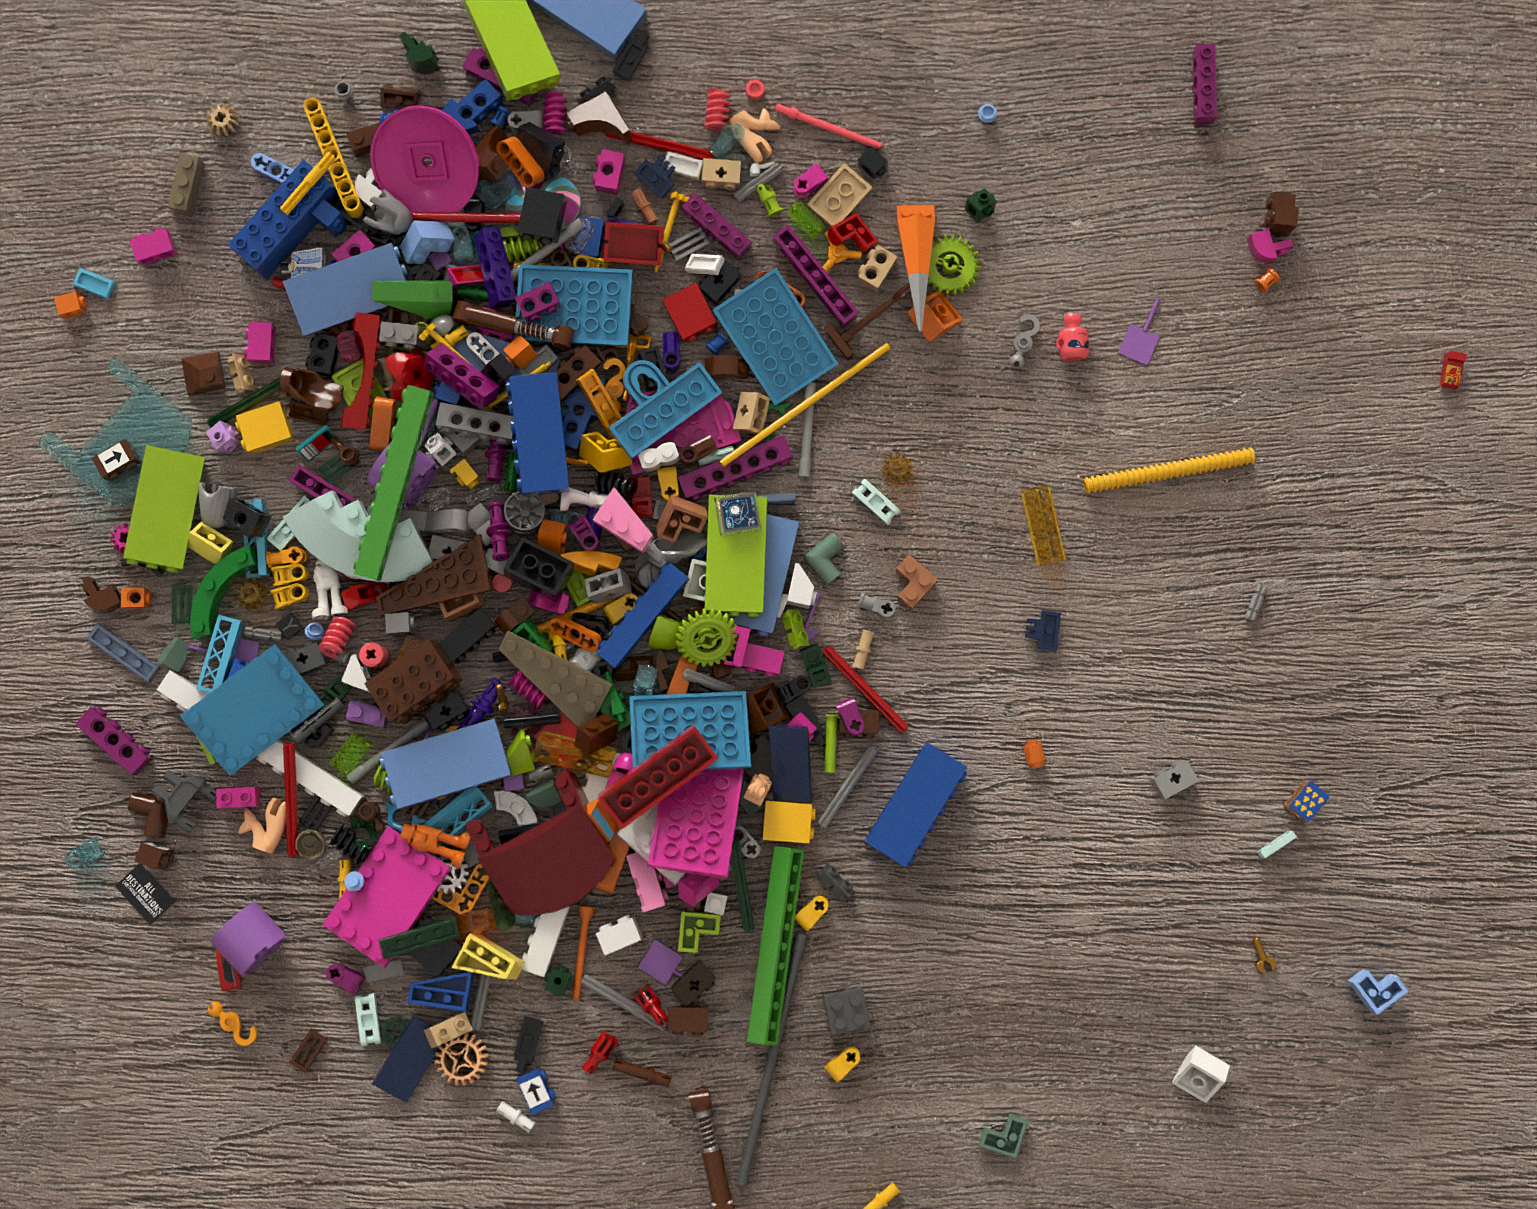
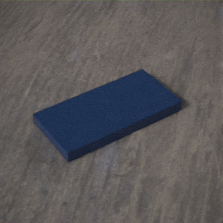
[769,725,812,803]
[372,1015,439,1103]

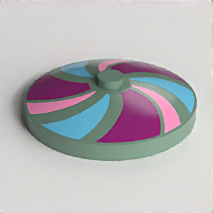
[506,174,582,233]

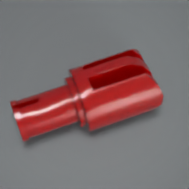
[633,983,669,1026]
[582,1030,619,1075]

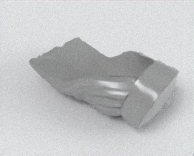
[645,529,707,568]

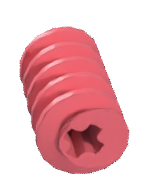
[704,89,731,131]
[318,616,356,659]
[359,643,390,669]

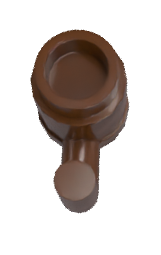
[358,802,385,831]

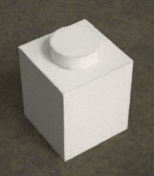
[704,892,728,915]

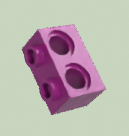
[515,281,562,322]

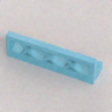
[244,499,271,579]
[196,615,245,693]
[423,786,493,855]

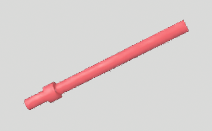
[775,103,882,150]

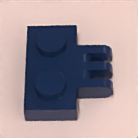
[634,155,676,199]
[1025,610,1061,651]

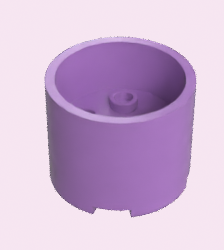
[367,443,439,511]
[210,902,287,977]

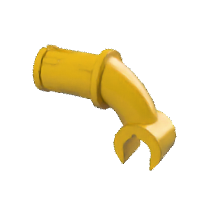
[545,630,567,660]

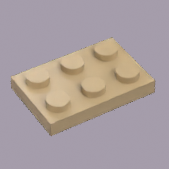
[807,163,872,227]

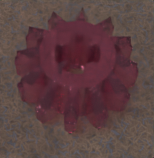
[336,330,363,362]
[509,705,541,735]

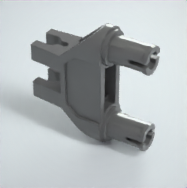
[151,770,216,834]

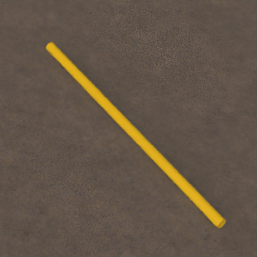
[719,343,891,467]

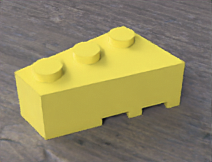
[452,933,525,980]

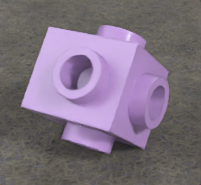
[206,421,241,453]

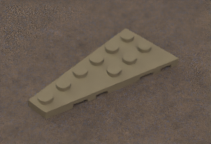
[499,631,612,727]

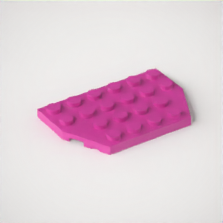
[625,389,742,476]

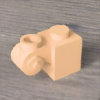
[743,773,772,806]

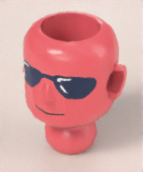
[1056,313,1089,361]

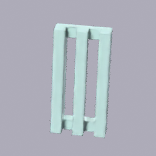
[1257,831,1297,858]

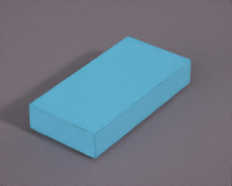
[72,268,116,300]

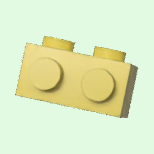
[187,521,233,564]

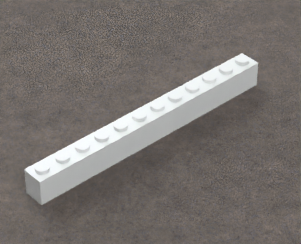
[157,670,366,817]
[522,748,620,977]

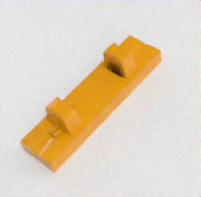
[576,369,622,439]

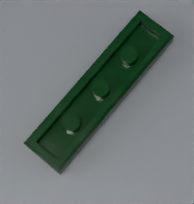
[378,917,460,959]

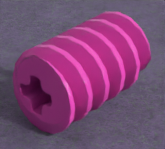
[542,92,568,134]
[507,671,548,710]

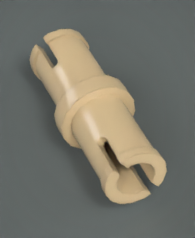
[852,629,874,669]

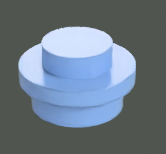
[978,104,997,123]
[305,622,324,641]
[345,871,364,891]

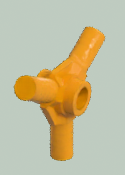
[823,231,862,273]

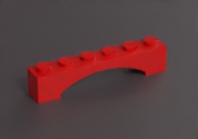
[341,312,382,431]

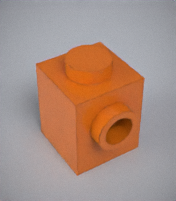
[503,335,538,370]

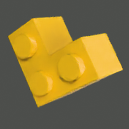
[579,431,633,473]

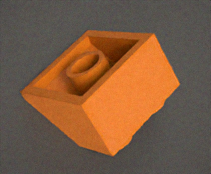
[907,291,963,342]

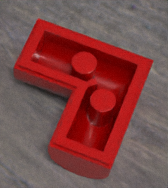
[827,213,879,254]

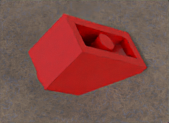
[341,581,387,611]

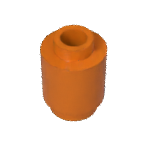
[1023,739,1046,769]

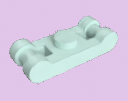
[851,479,901,526]
[355,993,382,1046]

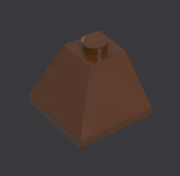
[181,351,226,396]
[746,682,791,735]

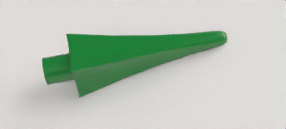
[605,671,626,723]

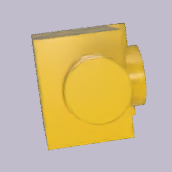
[449,459,481,490]

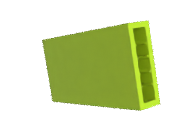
[464,0,560,101]
[123,445,205,573]
[704,495,767,617]

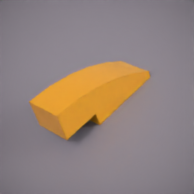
[560,551,622,577]

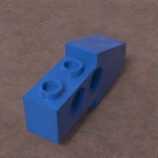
[442,79,503,135]
[562,377,606,452]

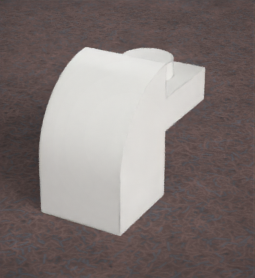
[355,168,382,212]

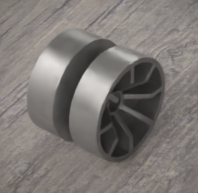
[504,491,545,536]

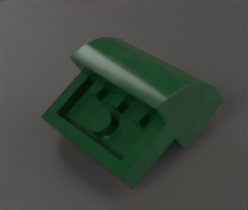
[399,31,439,74]

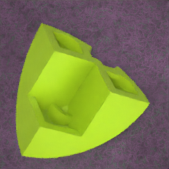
[648,615,684,651]

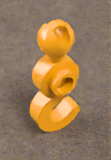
[603,358,626,412]
[208,1001,258,1046]

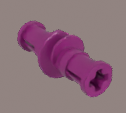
[484,424,509,482]
[486,502,511,561]

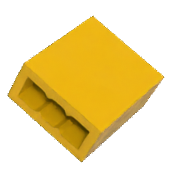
[235,401,295,455]
[763,801,816,843]

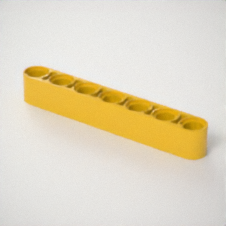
[304,98,364,218]

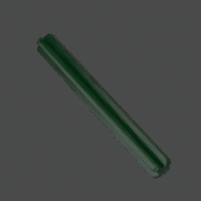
[207,377,281,428]
[731,839,754,931]

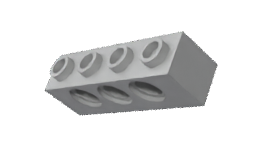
[436,402,515,445]

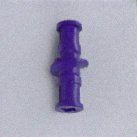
[459,677,507,728]

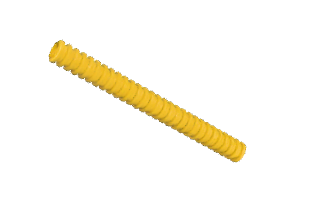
[1083,447,1255,494]

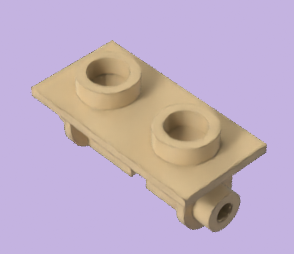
[227,353,255,394]

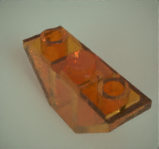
[455,909,512,937]

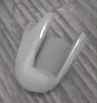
[363,189,413,234]
[198,482,239,529]

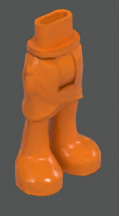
[400,823,470,869]

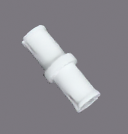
[496,1101,536,1133]

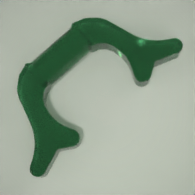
[349,816,379,853]

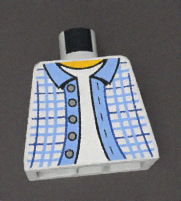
[281,248,326,278]

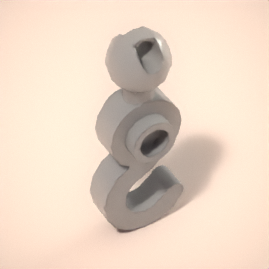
[1010,314,1040,369]

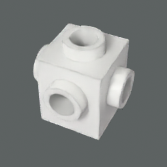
[424,433,457,466]

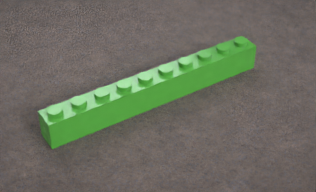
[353,385,435,581]
[747,846,804,1045]

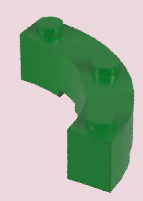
[190,546,258,641]

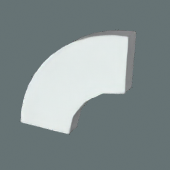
[494,791,538,826]

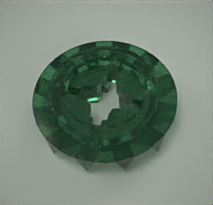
[380,1016,408,1048]

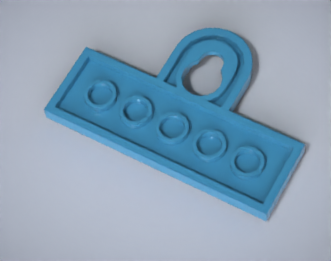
[608,360,723,459]

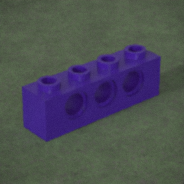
[474,227,516,308]

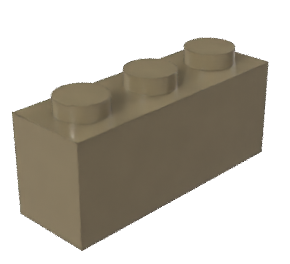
[167,153,205,217]

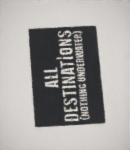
[115,863,175,925]

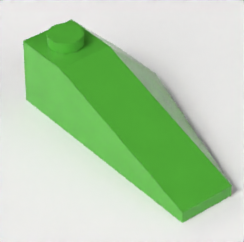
[372,280,452,319]

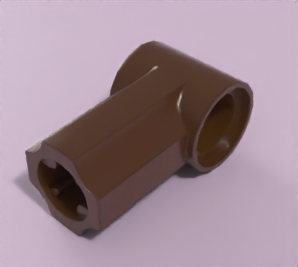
[680,435,718,467]

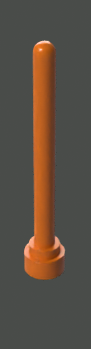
[572,905,595,1000]

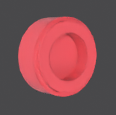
[746,80,765,100]
[492,574,512,593]

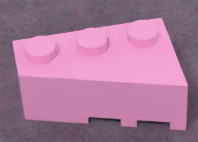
[593,487,654,554]
[626,852,669,912]

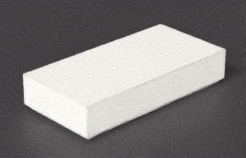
[664,151,703,180]
[685,254,725,275]

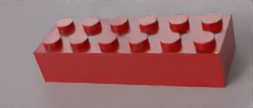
[598,724,718,829]

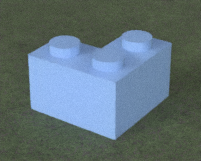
[400,220,455,264]
[1347,969,1408,1015]

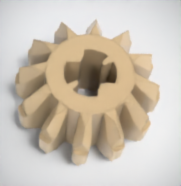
[206,104,239,137]

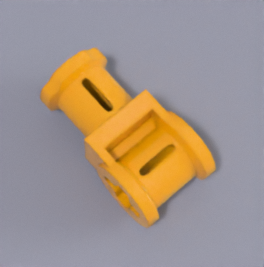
[266,546,307,569]

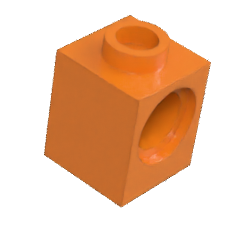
[54,291,87,320]
[121,588,152,609]

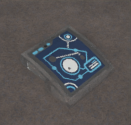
[714,491,762,536]

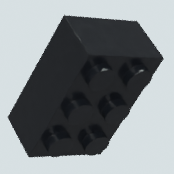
[503,537,575,602]

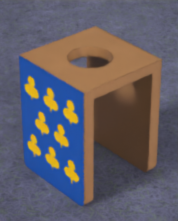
[1283,781,1329,823]

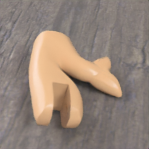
[728,108,781,163]
[238,797,286,854]

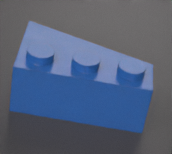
[407,972,475,1011]

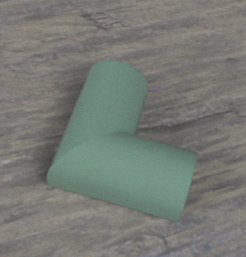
[803,533,844,586]
[978,1114,1028,1159]

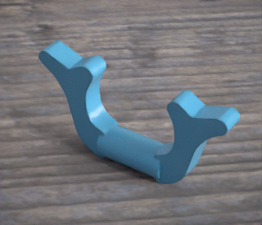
[385,801,427,833]

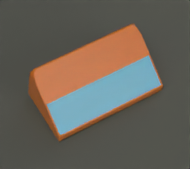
[587,799,618,842]

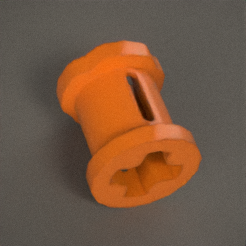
[1254,268,1280,293]

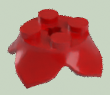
[386,349,435,401]

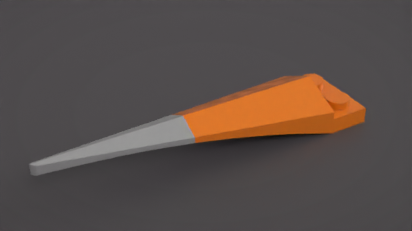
[896,205,935,334]

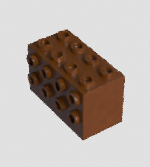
[364,639,463,725]

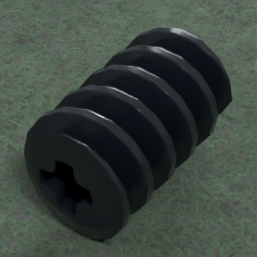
[595,470,638,501]
[330,824,374,865]

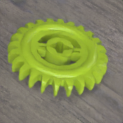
[927,234,981,296]
[676,608,739,667]

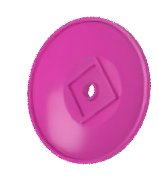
[370,106,480,216]

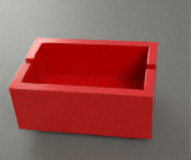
[603,222,664,265]

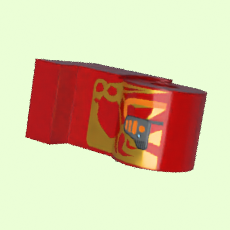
[1440,351,1467,390]

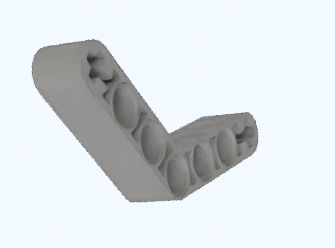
[367,506,469,534]

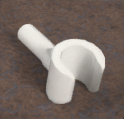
[750,161,775,177]

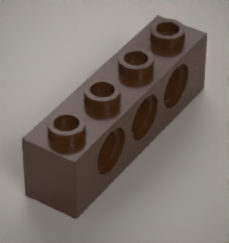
[557,345,601,403]

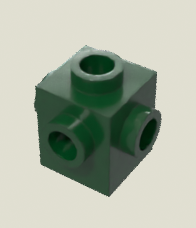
[965,188,997,222]
[544,965,574,997]

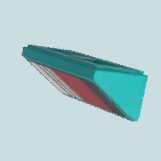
[296,425,336,462]

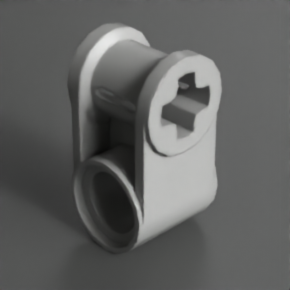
[508,110,544,134]

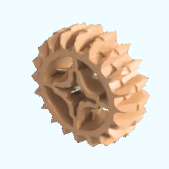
[435,1032,489,1086]

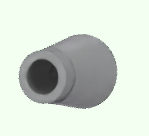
[334,81,353,103]

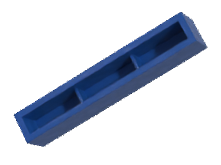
[597,563,690,669]

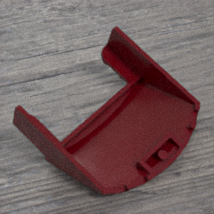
[465,770,615,916]

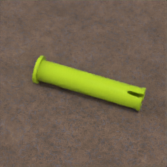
[824,714,840,773]

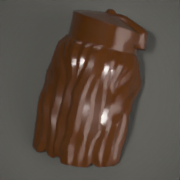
[280,367,344,411]

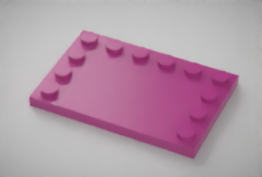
[648,768,744,879]
[323,826,451,968]

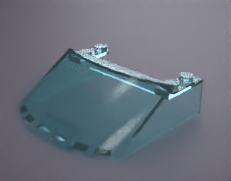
[37,355,192,507]

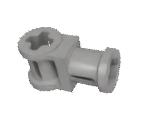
[857,592,895,618]

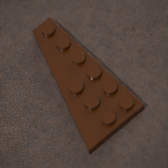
[376,534,492,617]

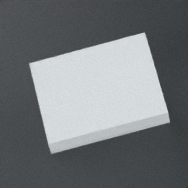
[683,559,706,603]
[341,654,371,692]

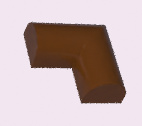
[128,792,168,838]

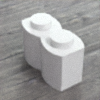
[638,442,680,472]

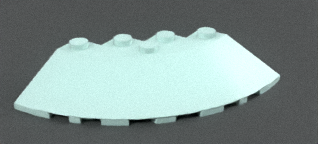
[283,491,434,582]

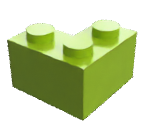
[678,911,721,953]

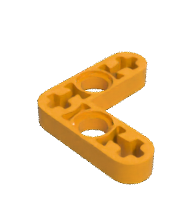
[432,863,490,915]

